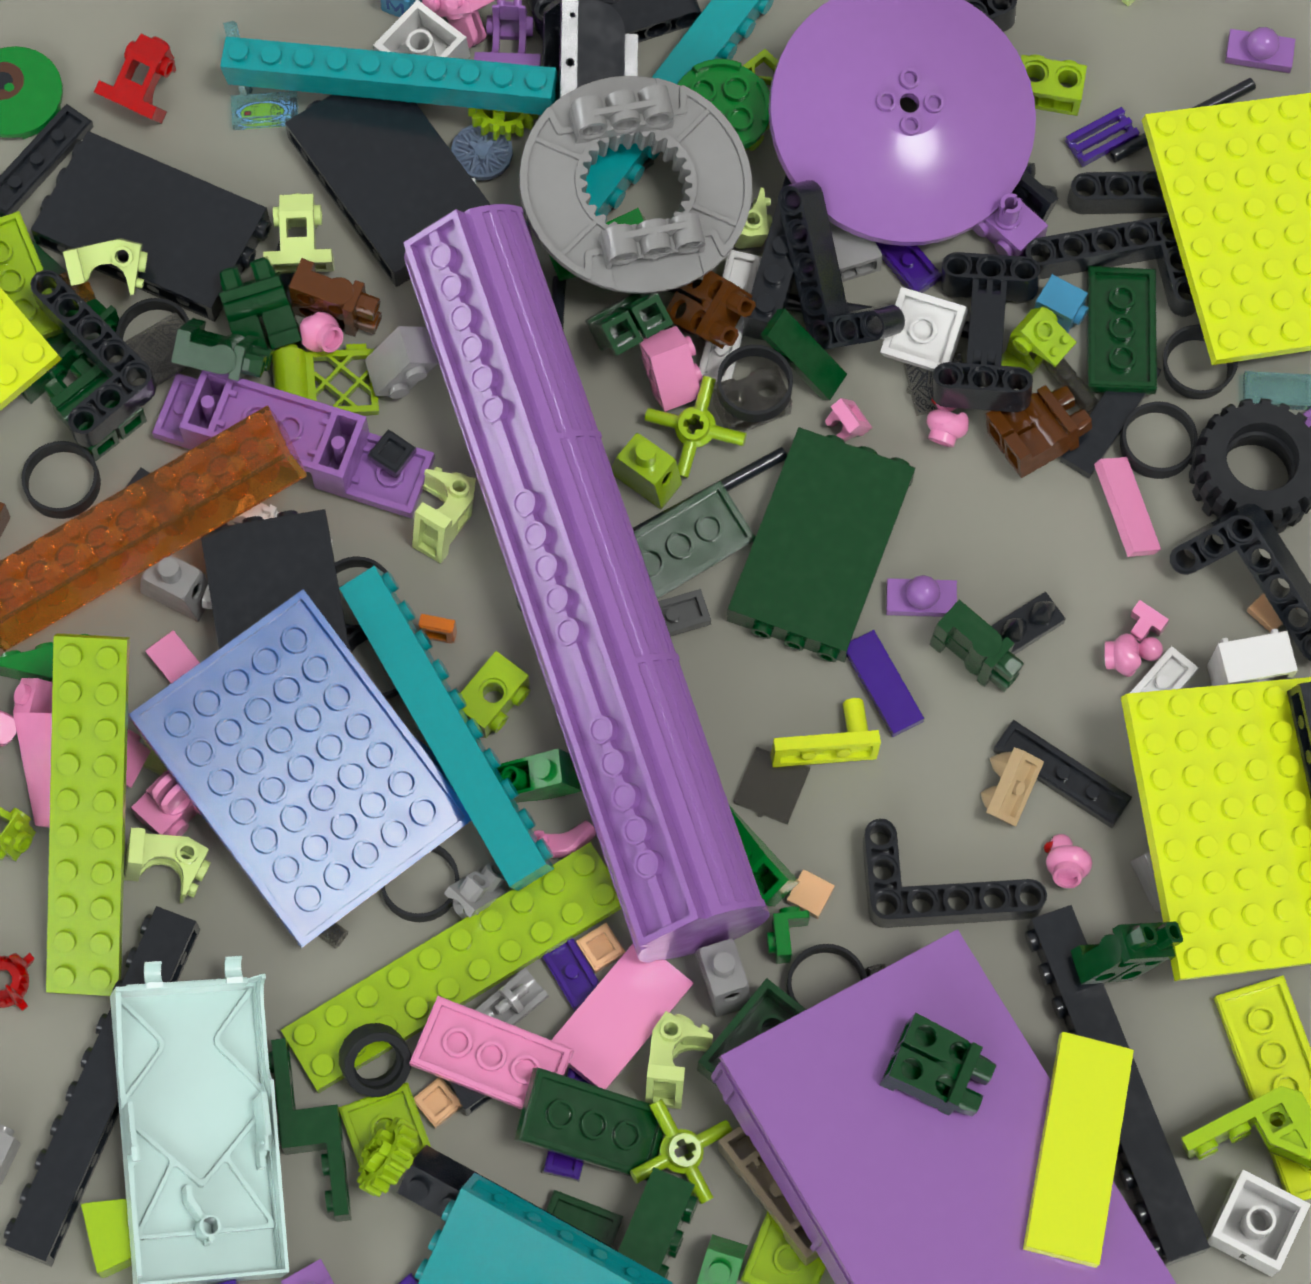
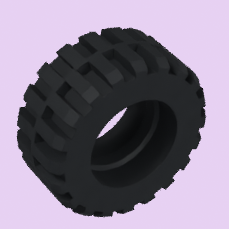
[1189,398,1311,533]

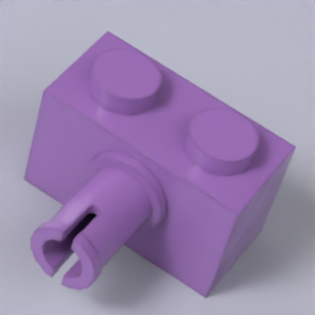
[973,193,1048,257]

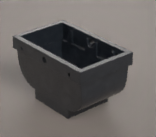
[542,0,638,99]

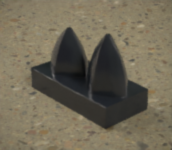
[1012,162,1059,222]
[992,591,1066,655]

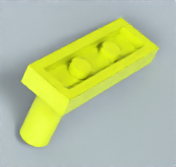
[770,698,881,767]

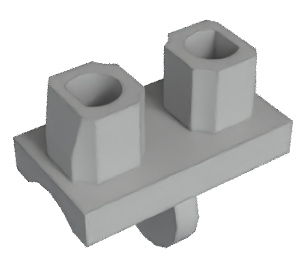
[444,861,507,919]
[475,968,549,1026]

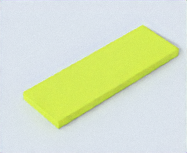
[1214,975,1311,1201]
[1023,1031,1134,1268]

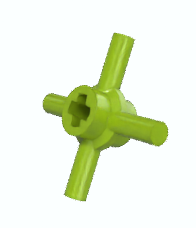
[645,376,747,478]
[630,1099,732,1204]

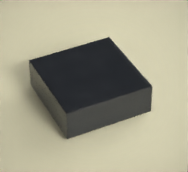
[368,429,417,478]

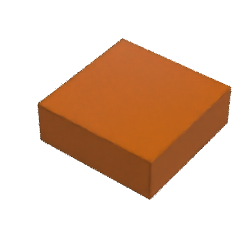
[418,614,457,644]

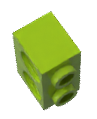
[1021,54,1087,116]

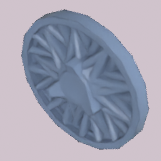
[451,125,513,181]

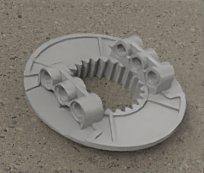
[519,76,752,294]

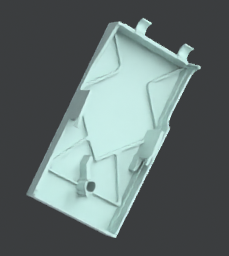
[110,956,289,1284]

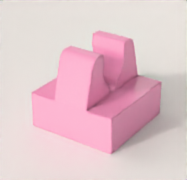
[825,398,872,441]
[1130,600,1169,642]

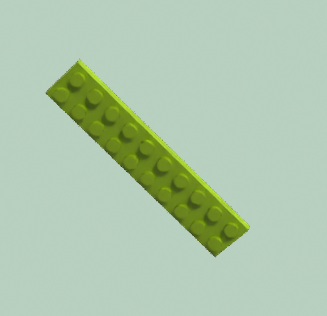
[46,633,130,996]
[281,842,621,1093]

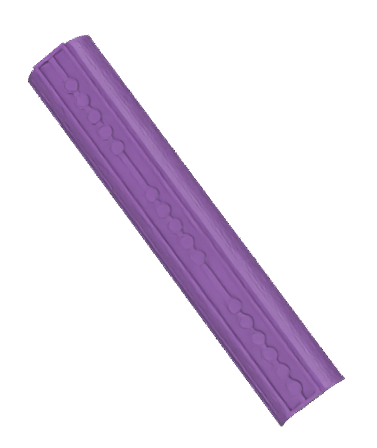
[403,204,770,963]

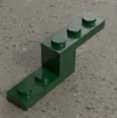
[268,1038,352,1222]

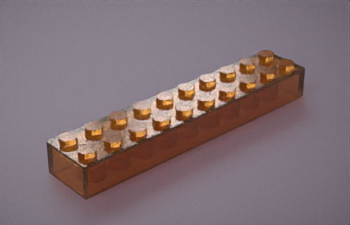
[0,405,307,652]

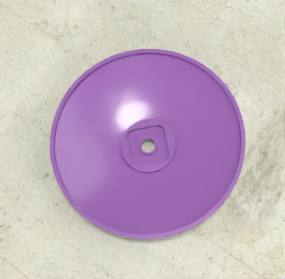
[769,0,1036,246]

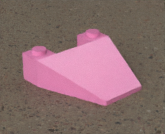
[13,678,53,828]

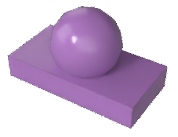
[1225,27,1296,73]
[886,575,957,617]

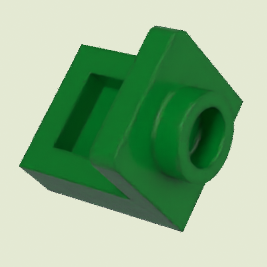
[767,906,810,964]

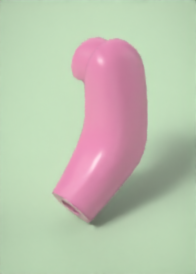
[534,820,597,858]

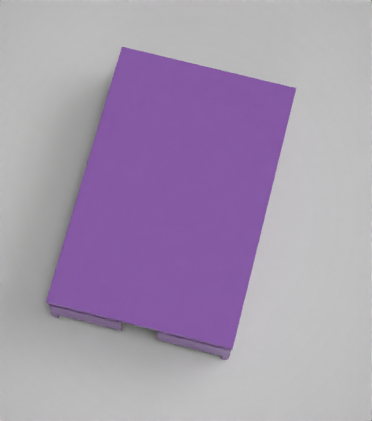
[711,929,1176,1284]

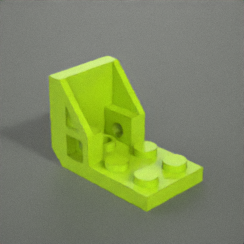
[1181,1086,1311,1169]

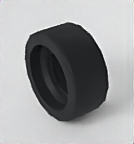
[339,1023,412,1097]

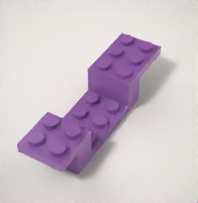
[152,370,435,519]

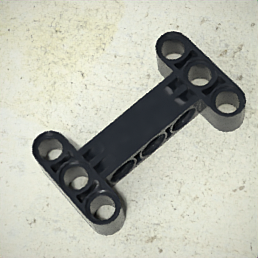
[931,252,1040,412]

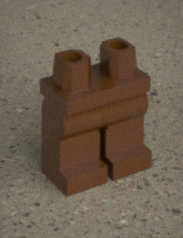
[289,258,382,337]
[666,271,756,349]
[985,385,1092,478]

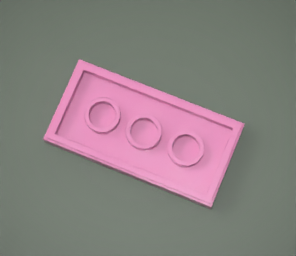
[552,944,694,1089]
[409,996,574,1110]

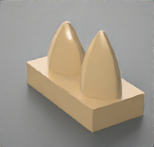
[981,747,1044,827]

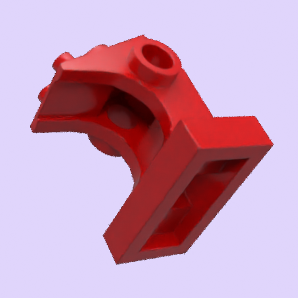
[94,33,176,124]

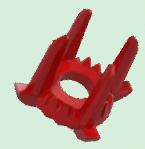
[0,953,35,1011]

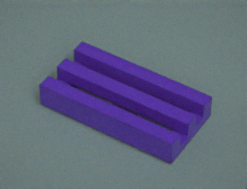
[1065,107,1140,167]

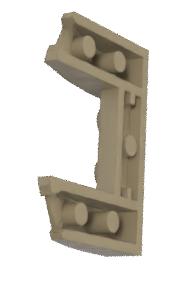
[718,1126,819,1266]

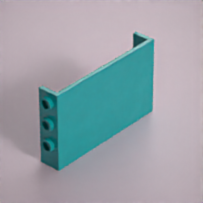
[414,1172,673,1284]

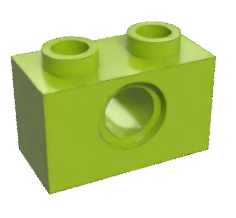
[460,651,531,738]

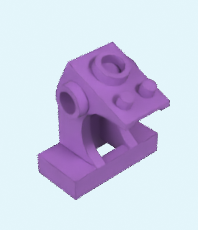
[474,0,541,66]

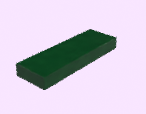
[760,309,847,401]

